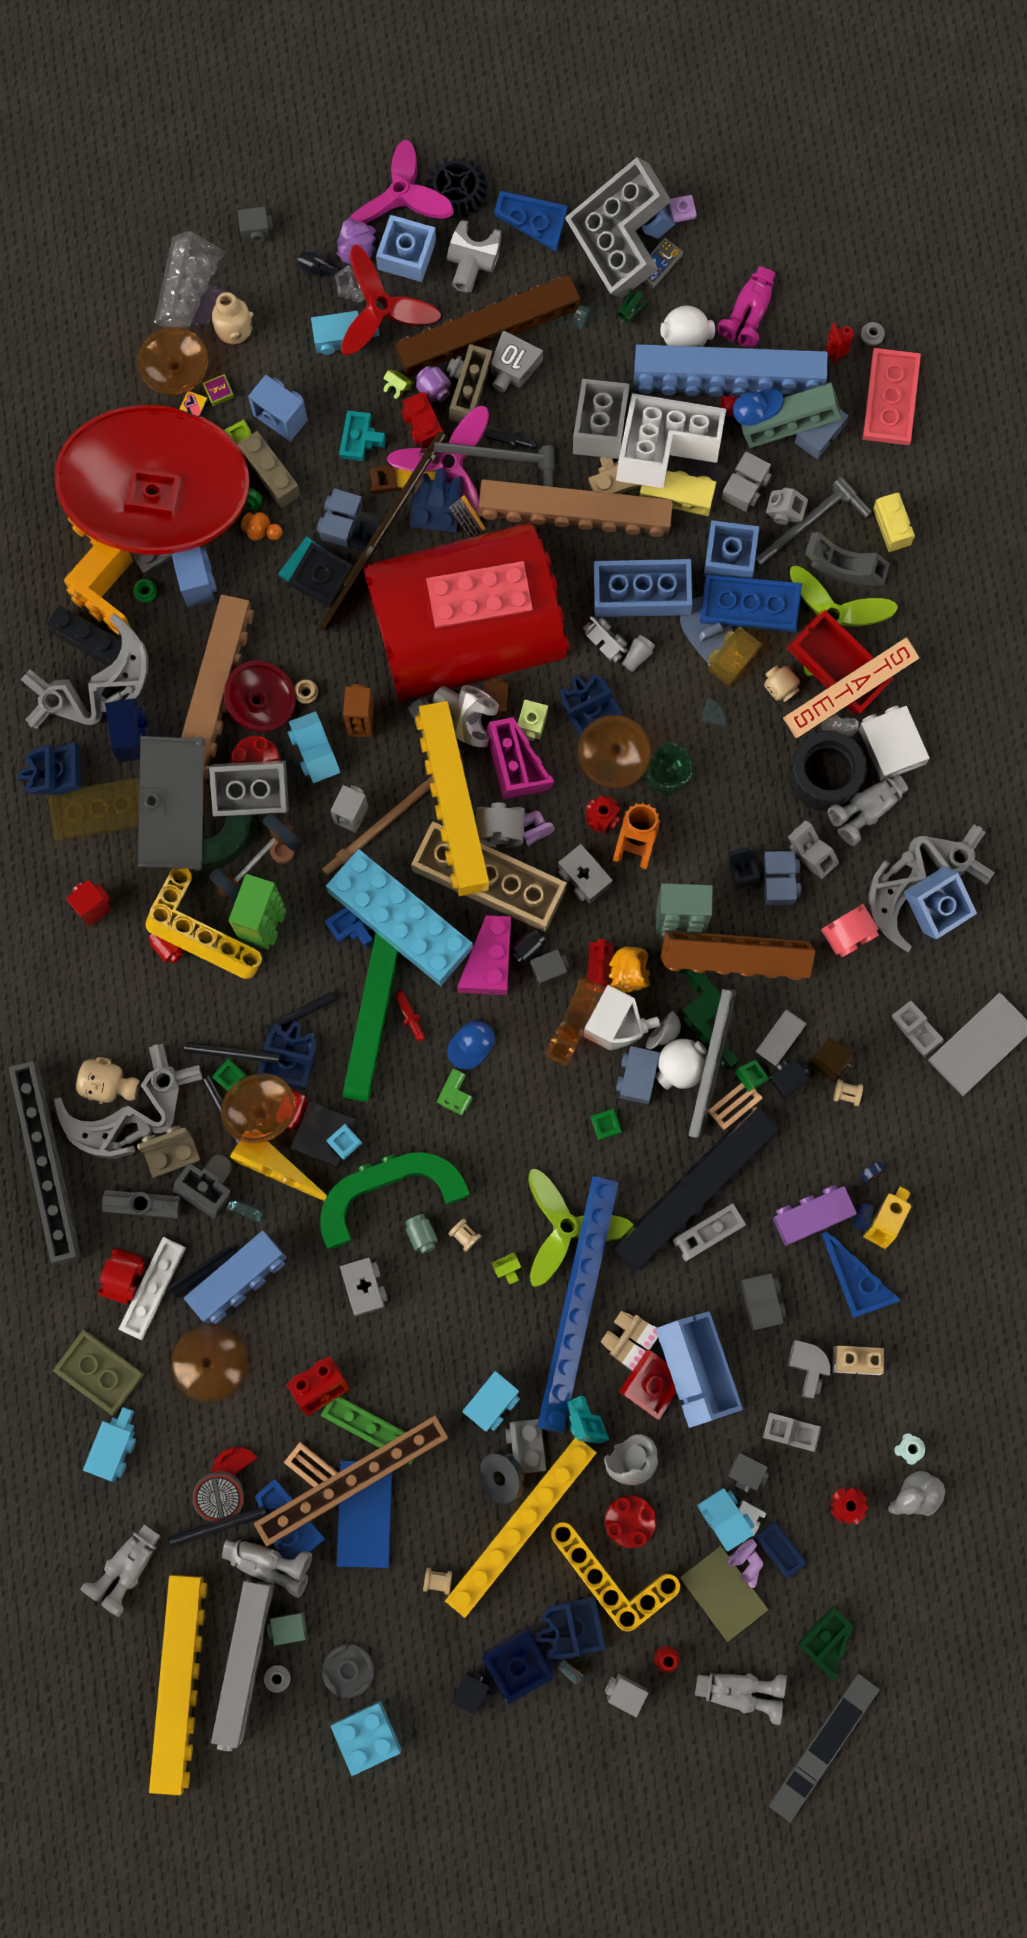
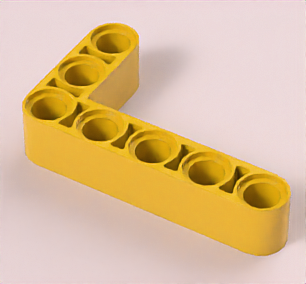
[145,869,262,979]
[551,1522,680,1631]

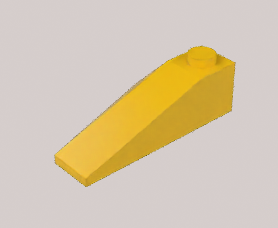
[230,1131,327,1202]

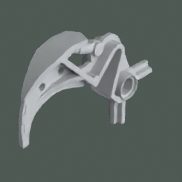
[21,613,148,729]
[868,825,995,952]
[54,1044,203,1159]

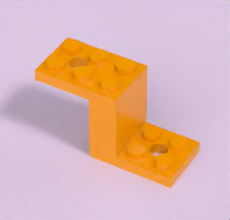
[64,517,134,636]

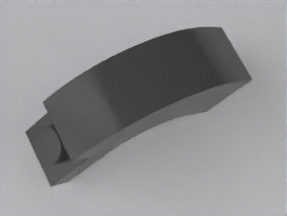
[805,532,890,586]

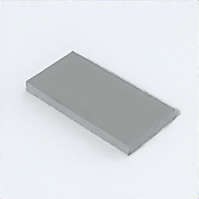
[928,993,1027,1096]

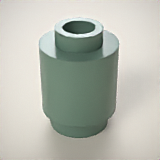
[405,1214,438,1254]

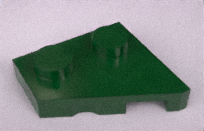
[797,1606,853,1681]

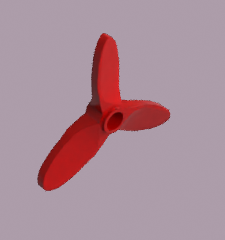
[341,244,441,355]

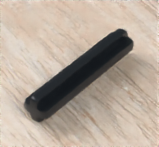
[168,1246,236,1298]

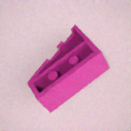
[486,718,554,800]
[457,916,511,995]

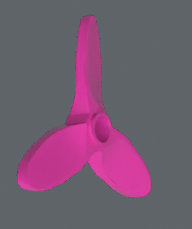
[349,140,454,224]
[387,406,489,519]

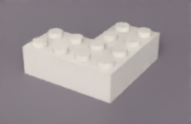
[616,393,726,488]

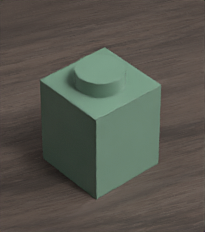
[267,1612,307,1646]

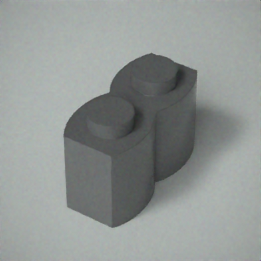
[740,1273,787,1330]

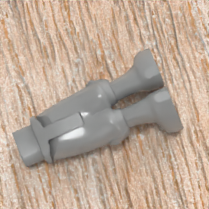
[828,774,908,846]
[80,1524,161,1617]
[222,1540,312,1598]
[695,1673,787,1725]

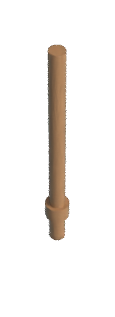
[322,776,433,876]

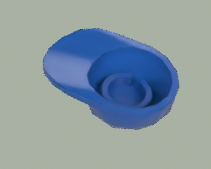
[733,389,783,426]
[447,1020,495,1070]

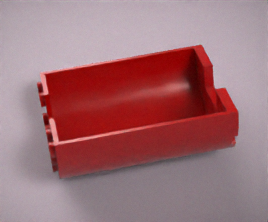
[363,522,570,703]

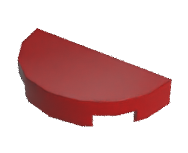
[212,1447,258,1475]

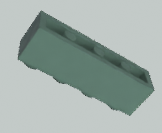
[742,383,841,448]

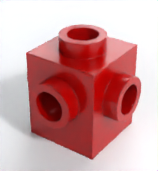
[585,795,621,834]
[829,1486,868,1525]

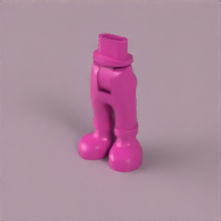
[717,267,776,347]

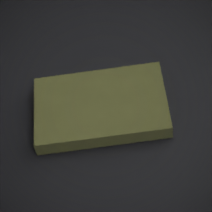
[52,1329,145,1416]
[680,1546,768,1642]

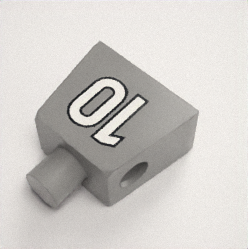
[491,331,543,393]

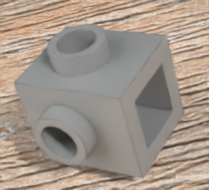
[766,488,808,525]

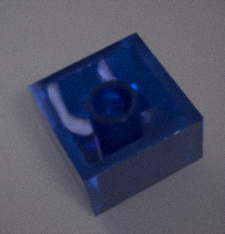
[105,698,148,763]
[482,1626,554,1704]

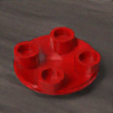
[232,736,280,763]
[605,1495,656,1548]

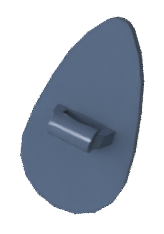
[680,596,737,675]

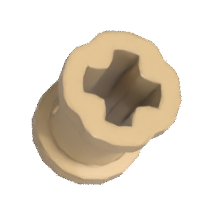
[833,1079,863,1106]
[448,1218,482,1252]
[423,1568,452,1595]

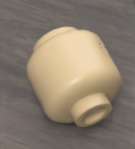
[764,665,800,702]

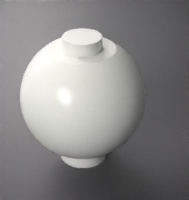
[660,306,715,347]
[655,1039,708,1090]

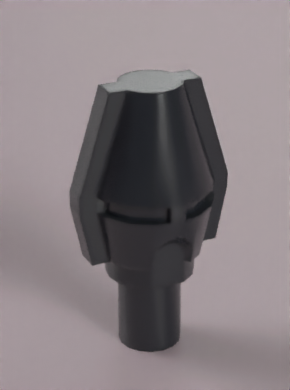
[297,251,339,277]

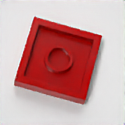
[619,1349,677,1420]

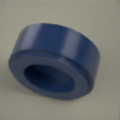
[860,1161,886,1183]

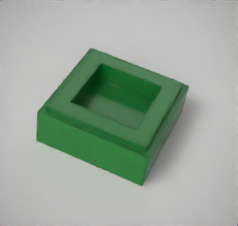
[212,1058,248,1094]
[735,1059,770,1092]
[590,1109,622,1141]

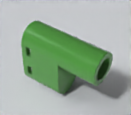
[436,1069,473,1115]

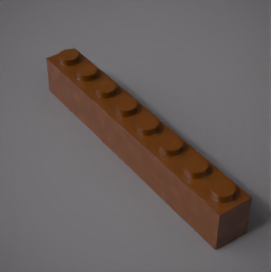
[395,275,580,377]

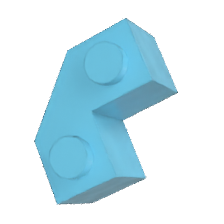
[288,711,340,783]
[696,1488,755,1551]

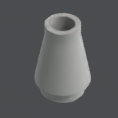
[622,635,655,672]

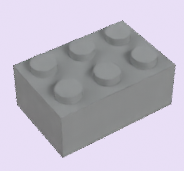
[573,379,630,459]
[209,761,289,816]

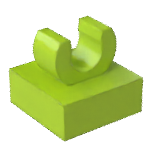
[383,370,415,399]
[491,1252,521,1285]

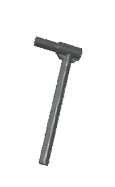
[434,442,555,487]
[755,476,873,566]

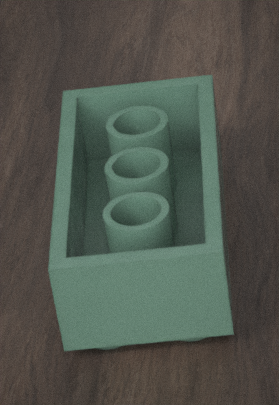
[656,883,712,938]

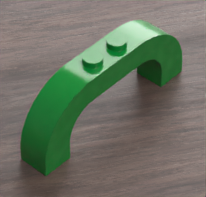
[320,1152,470,1250]

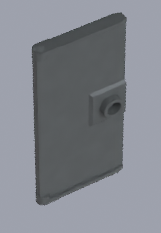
[138,736,205,871]

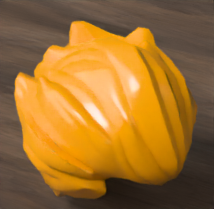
[609,947,650,993]

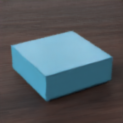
[326,1124,362,1160]

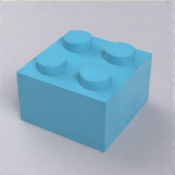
[462,1371,520,1432]
[331,1700,402,1776]

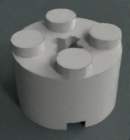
[475,803,525,848]

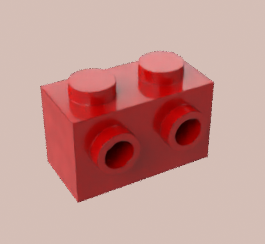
[401,392,444,449]
[65,880,112,927]
[286,1356,350,1417]

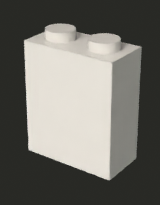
[858,706,929,781]

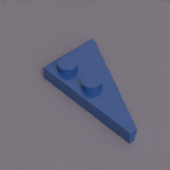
[821,1232,900,1318]

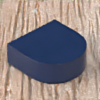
[853,1204,875,1231]

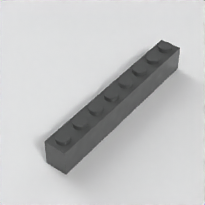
[9,1061,81,1265]

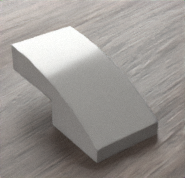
[892,1001,944,1058]
[756,1009,807,1066]
[763,1413,821,1452]

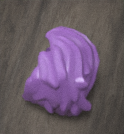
[337,218,376,264]

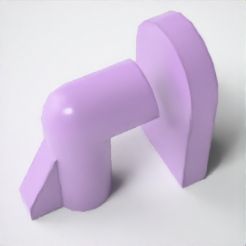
[524,811,555,847]
[727,1539,763,1588]

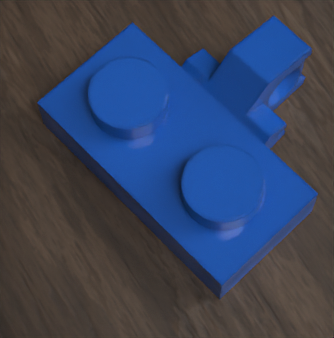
[325,908,374,948]

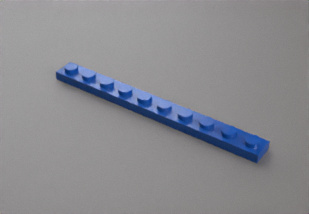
[537,1176,619,1433]

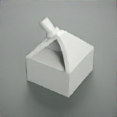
[584,985,660,1050]

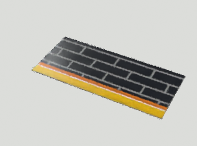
[449,495,486,538]

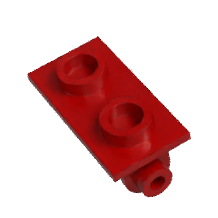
[825,323,854,365]
[587,939,614,991]

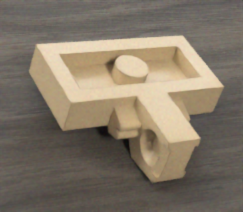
[588,457,641,494]

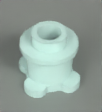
[894,1434,925,1465]

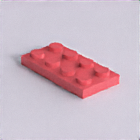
[862,348,921,445]
[426,561,533,628]

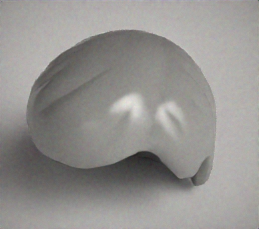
[604,1434,658,1485]

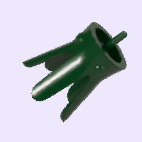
[617,288,650,324]

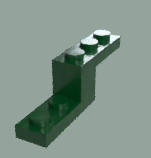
[678,969,739,1070]

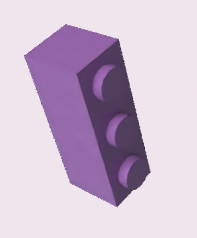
[773,1185,857,1246]

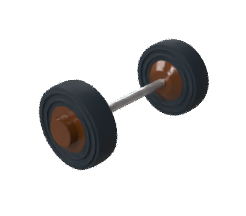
[209,813,302,902]

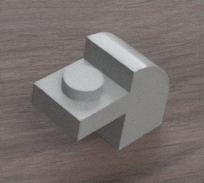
[788,820,839,879]
[787,1340,830,1399]

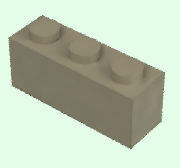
[449,344,492,423]
[238,431,301,509]

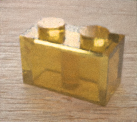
[707,626,762,687]

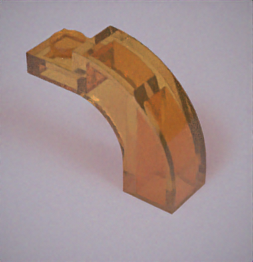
[544,977,604,1067]

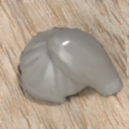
[888,1471,946,1516]

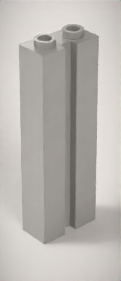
[211,1579,275,1751]

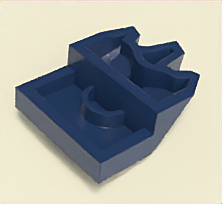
[410,467,463,533]
[559,674,625,741]
[17,742,81,795]
[257,1020,317,1091]
[536,1596,606,1659]

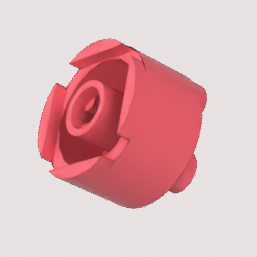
[821,904,879,957]

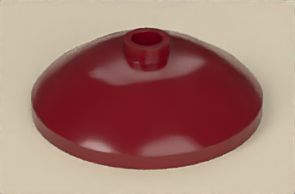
[224,661,296,732]

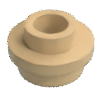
[294,680,318,704]

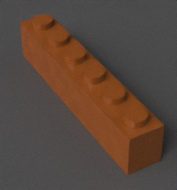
[661,930,815,980]

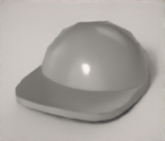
[646,1011,681,1049]

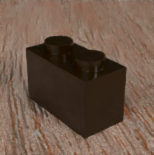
[809,1037,854,1082]

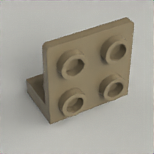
[137,1126,201,1179]

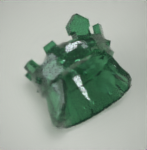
[638,742,695,796]

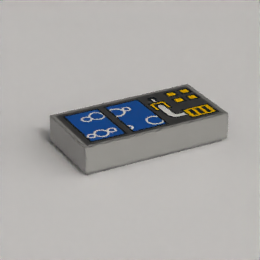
[644,238,683,289]

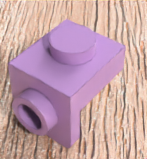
[668,195,697,222]

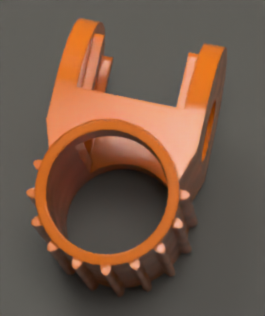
[613,802,660,870]

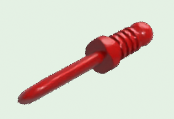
[396,990,425,1041]

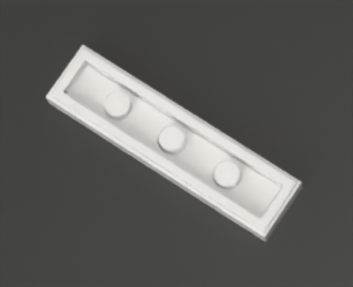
[119,1237,187,1340]

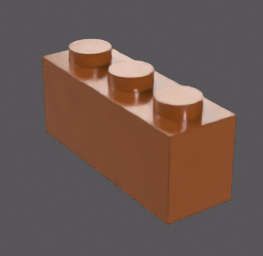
[343,684,375,738]

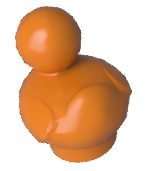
[241,512,283,541]

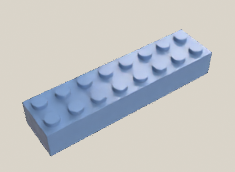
[633,345,827,398]

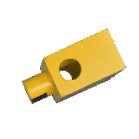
[863,1186,911,1249]

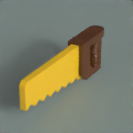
[369,465,436,494]

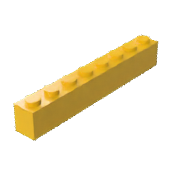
[415,701,489,896]
[445,1438,596,1618]
[149,1574,207,1795]

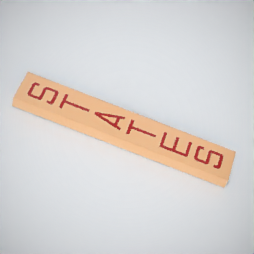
[783,637,919,738]

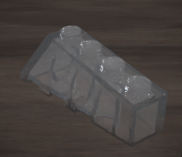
[154,231,226,332]

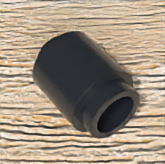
[511,929,547,965]

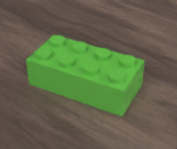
[228,874,287,950]

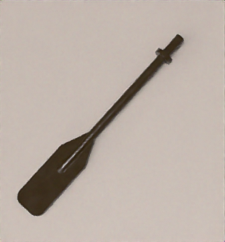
[318,431,446,631]

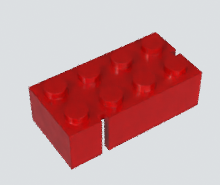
[785,609,894,715]

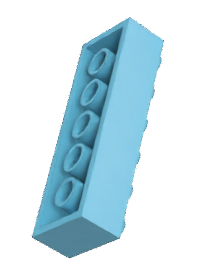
[326,849,473,986]

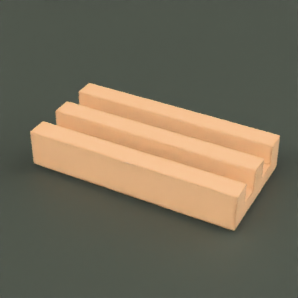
[709,1083,762,1130]
[284,1442,338,1487]

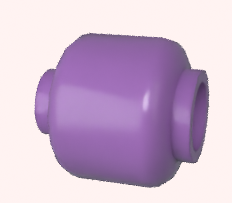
[416,366,451,402]

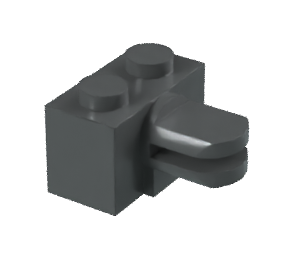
[173,1155,231,1219]

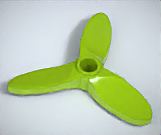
[790,566,898,677]
[528,1169,633,1287]

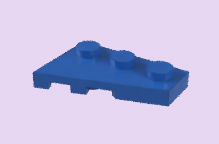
[494,191,568,252]
[255,1479,325,1573]

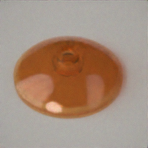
[137,327,208,395]
[578,715,651,788]
[221,1074,295,1143]
[171,1325,247,1402]

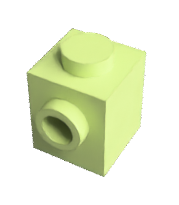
[518,700,548,740]

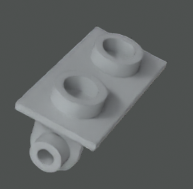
[583,616,629,663]

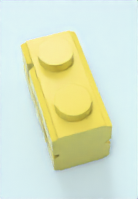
[873,493,915,552]

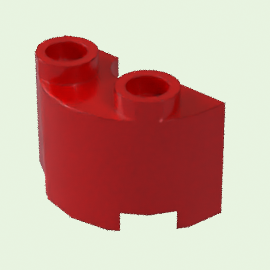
[98,1248,145,1305]

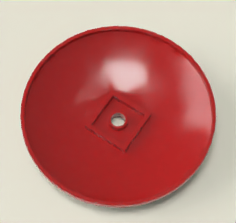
[55,405,249,555]

